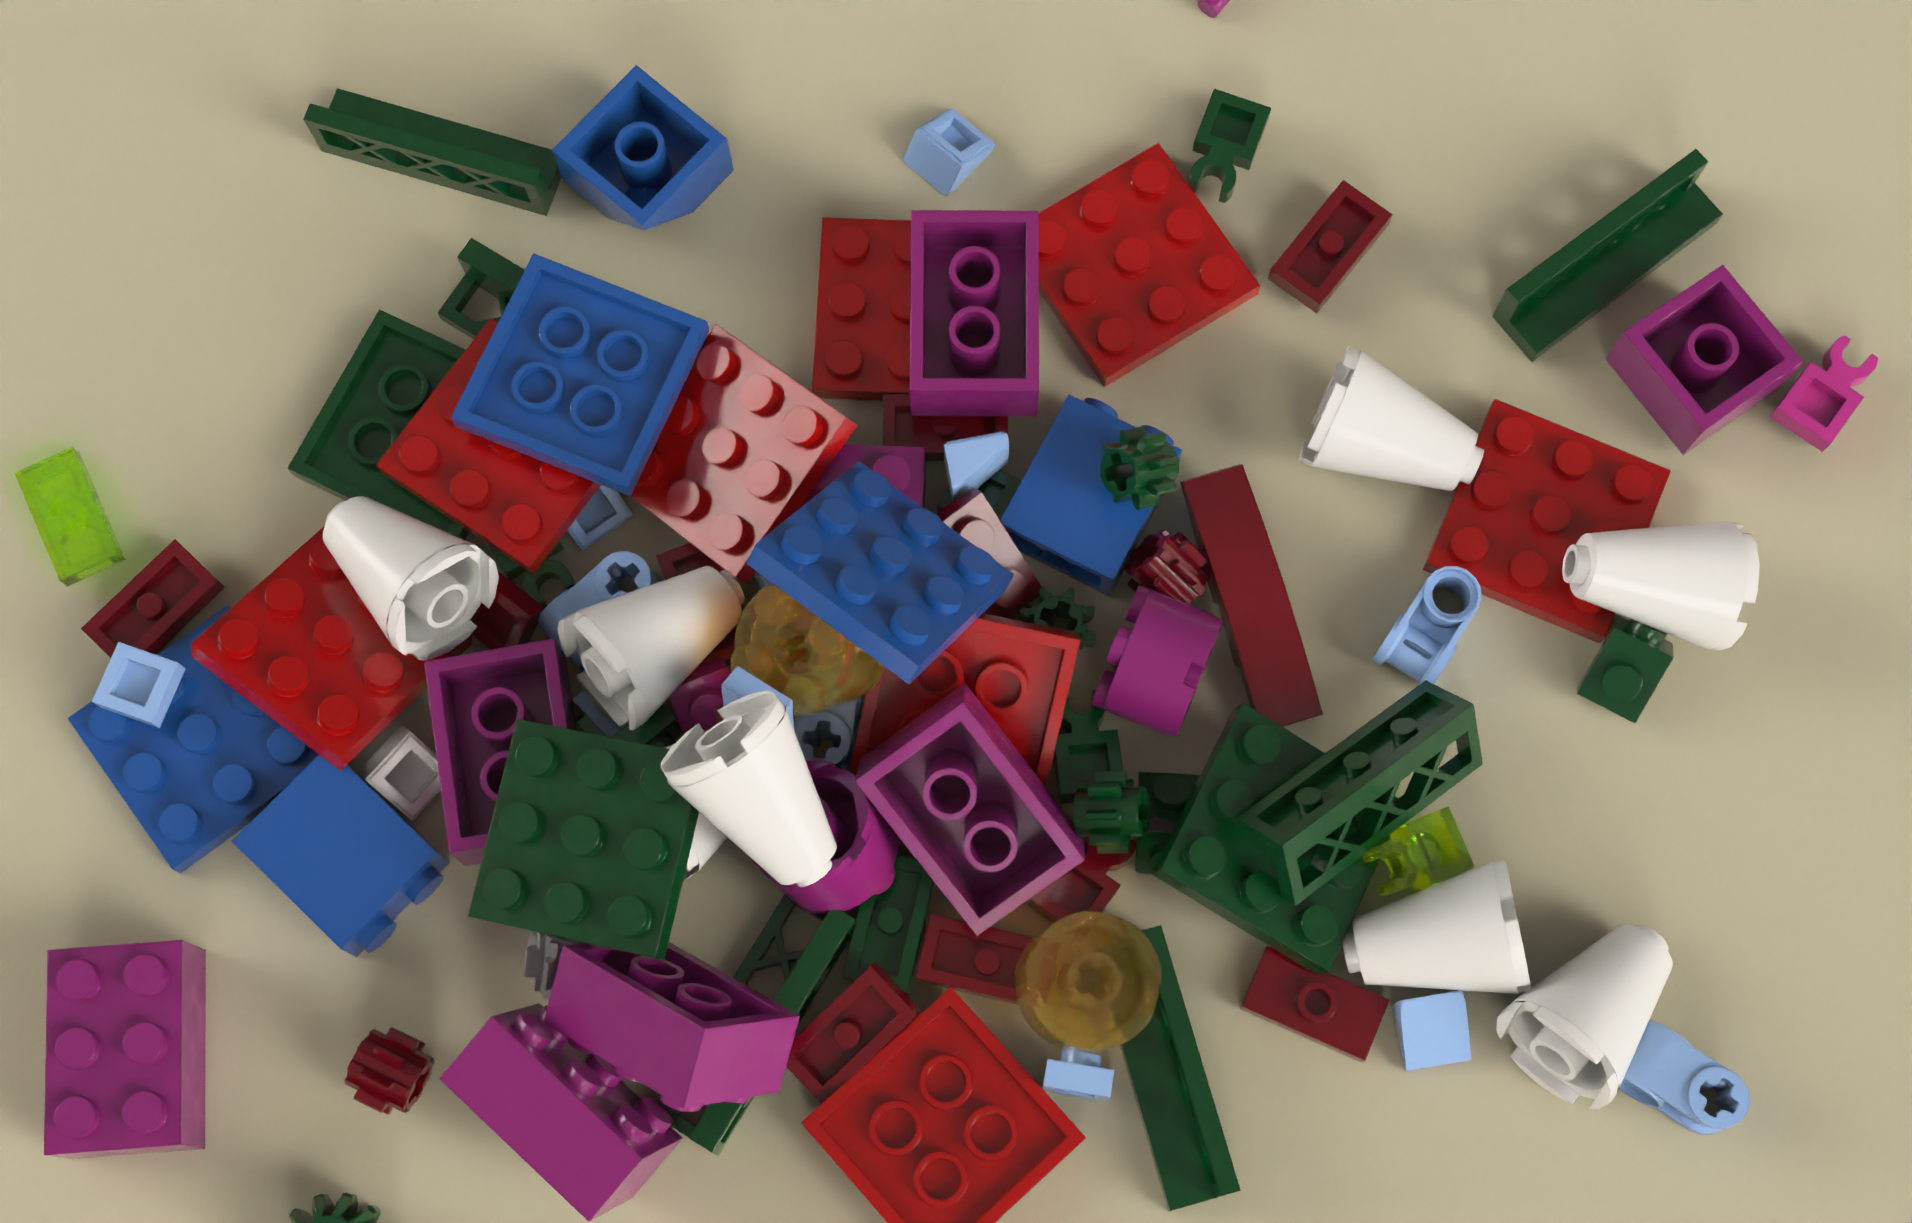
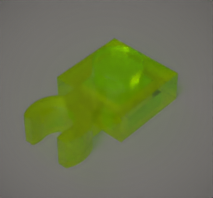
[1363,806,1475,896]

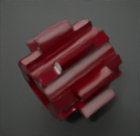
[1125,530,1210,605]
[345,1027,435,1115]

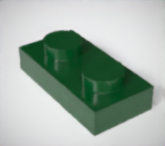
[842,854,934,995]

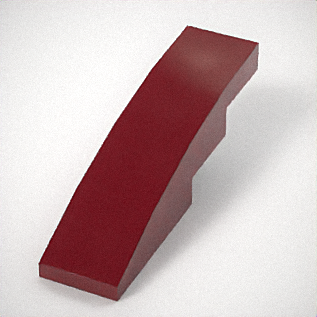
[1180,464,1323,727]

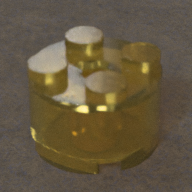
[730,585,886,716]
[1015,911,1161,1052]

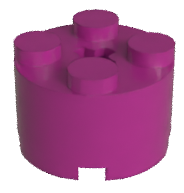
[1091,585,1223,737]
[750,760,898,915]

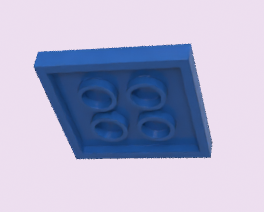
[451,253,709,496]
[746,461,1014,684]
[67,605,319,874]

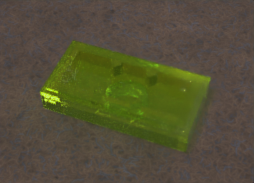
[14,447,126,587]

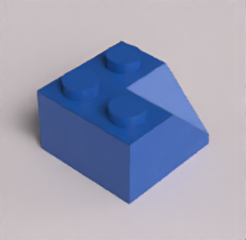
[552,65,734,230]

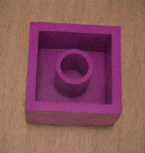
[1606,265,1803,455]

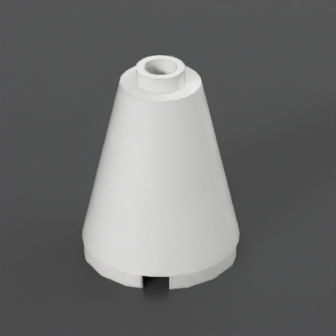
[1298,346,1484,491]
[323,496,499,660]
[1562,521,1760,651]
[557,566,745,730]
[661,690,837,887]
[1343,859,1531,994]
[1496,924,1673,1110]

